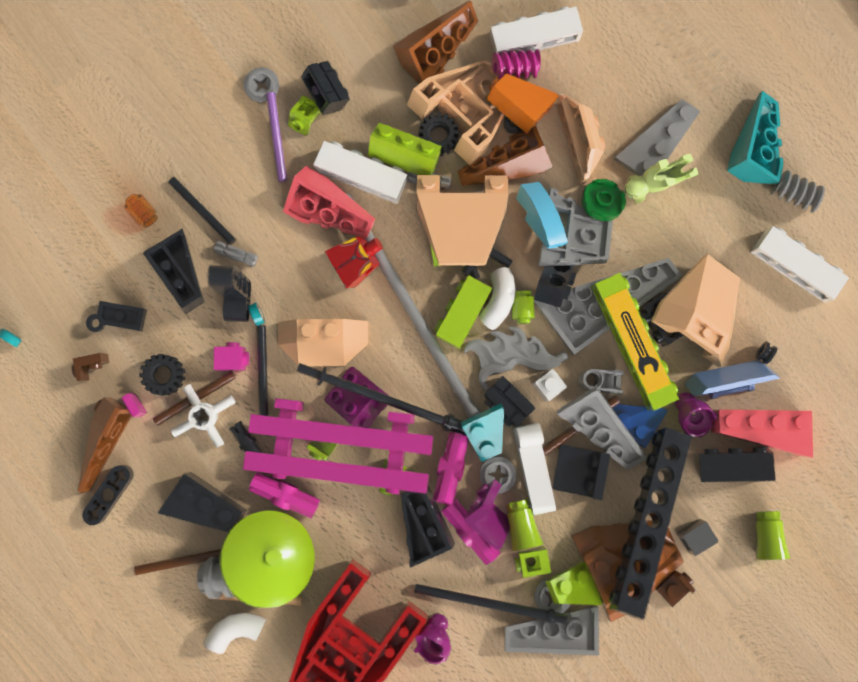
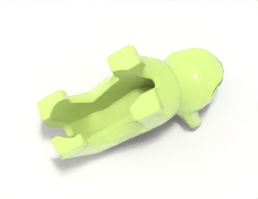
[624,154,698,203]

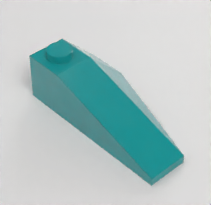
[727,91,784,184]

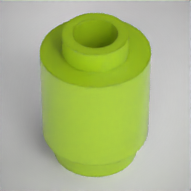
[512,291,535,324]

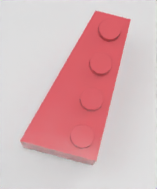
[711,409,813,457]

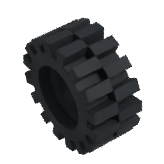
[419,112,459,157]
[139,354,186,396]

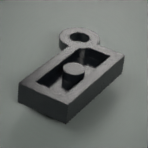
[86,301,147,332]

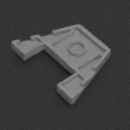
[538,188,613,267]

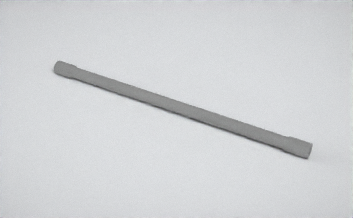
[347,193,481,419]

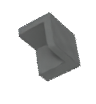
[677,519,718,556]

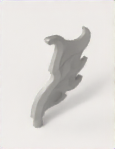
[464,326,569,390]

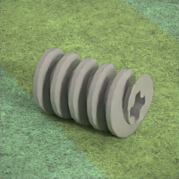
[770,170,825,213]

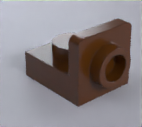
[72,353,110,382]
[656,570,696,607]

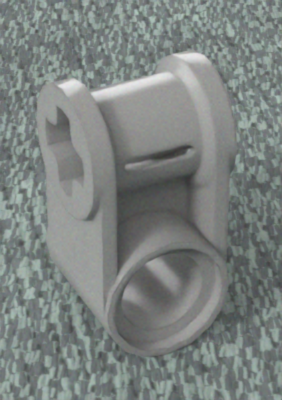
[578,369,624,394]

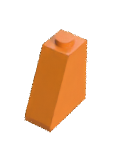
[487,73,559,134]

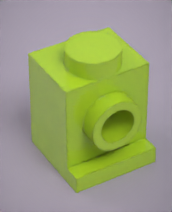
[514,546,551,578]

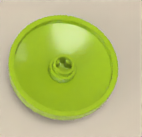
[219,510,315,608]

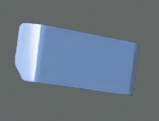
[685,360,780,399]

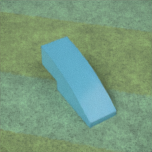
[516,182,568,249]

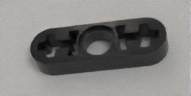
[82,465,134,525]

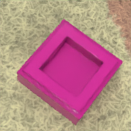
[121,393,147,417]

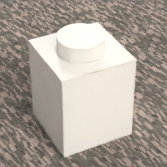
[532,369,567,402]

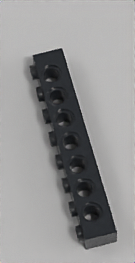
[608,427,692,620]

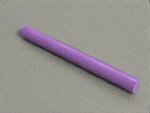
[266,92,287,183]

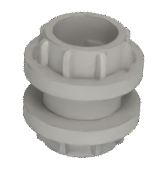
[197,556,235,599]

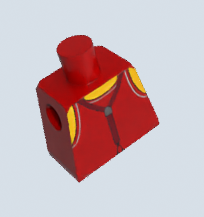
[325,237,383,288]

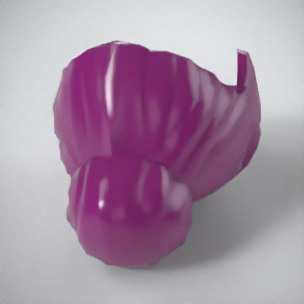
[675,392,717,438]
[414,613,451,665]

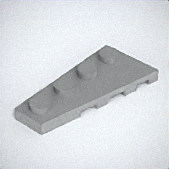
[613,99,700,176]
[557,386,647,470]
[504,606,599,655]

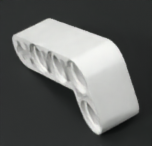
[513,423,556,516]

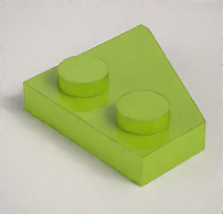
[545,562,603,605]

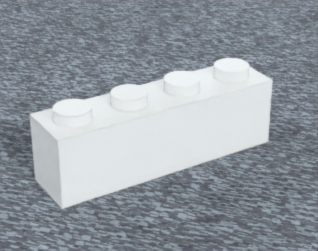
[489,7,583,55]
[314,141,407,204]
[750,226,849,303]

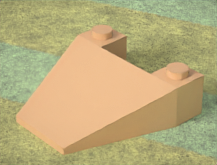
[407,60,504,166]
[417,175,508,265]

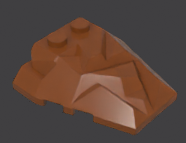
[571,520,684,622]

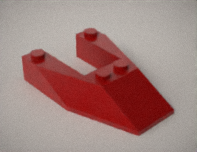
[289,559,427,682]

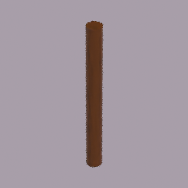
[153,371,236,426]
[543,395,620,456]
[134,549,221,575]

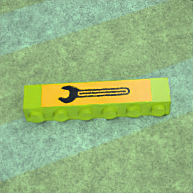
[590,273,679,411]

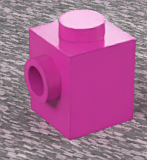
[214,342,250,371]

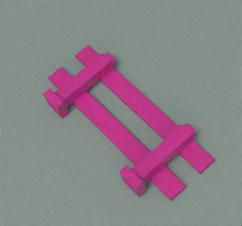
[243,398,433,494]

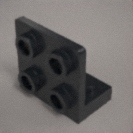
[552,444,611,500]

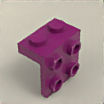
[324,367,389,428]
[464,479,510,550]

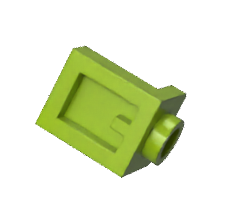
[288,95,320,136]
[306,440,337,460]

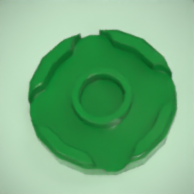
[581,179,626,221]

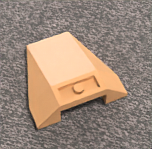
[651,254,740,367]

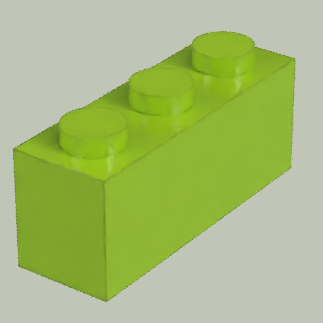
[368,123,441,175]
[434,275,492,350]

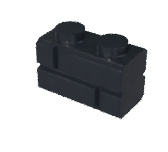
[301,61,350,115]
[483,376,535,427]

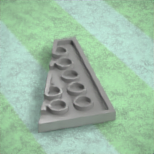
[534,258,682,355]

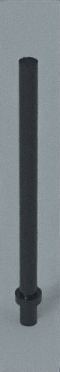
[414,584,568,624]

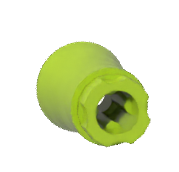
[506,499,544,551]
[756,511,791,560]

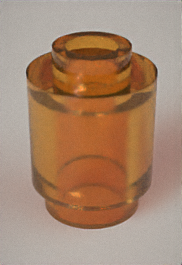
[124,194,158,228]

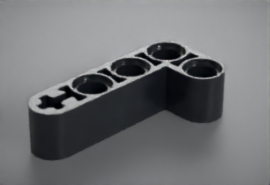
[208,265,251,322]

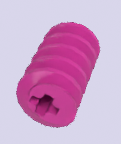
[492,49,541,80]

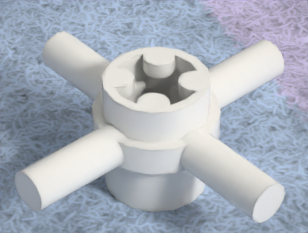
[171,384,236,448]

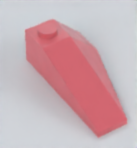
[283,166,375,238]

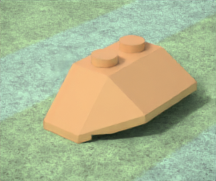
[557,94,605,186]
[278,319,368,366]

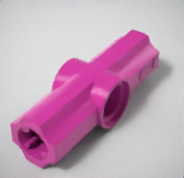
[432,433,469,505]
[249,472,320,519]
[441,498,501,565]

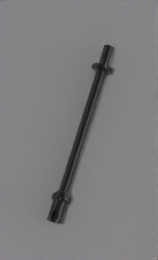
[296,363,467,436]

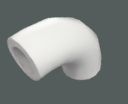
[479,267,516,330]
[203,612,266,653]

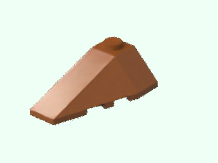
[393,1,478,84]
[457,125,553,186]
[77,397,132,493]

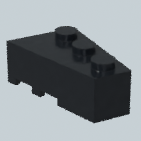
[143,228,205,315]
[699,447,776,482]
[158,472,247,532]
[401,485,455,568]

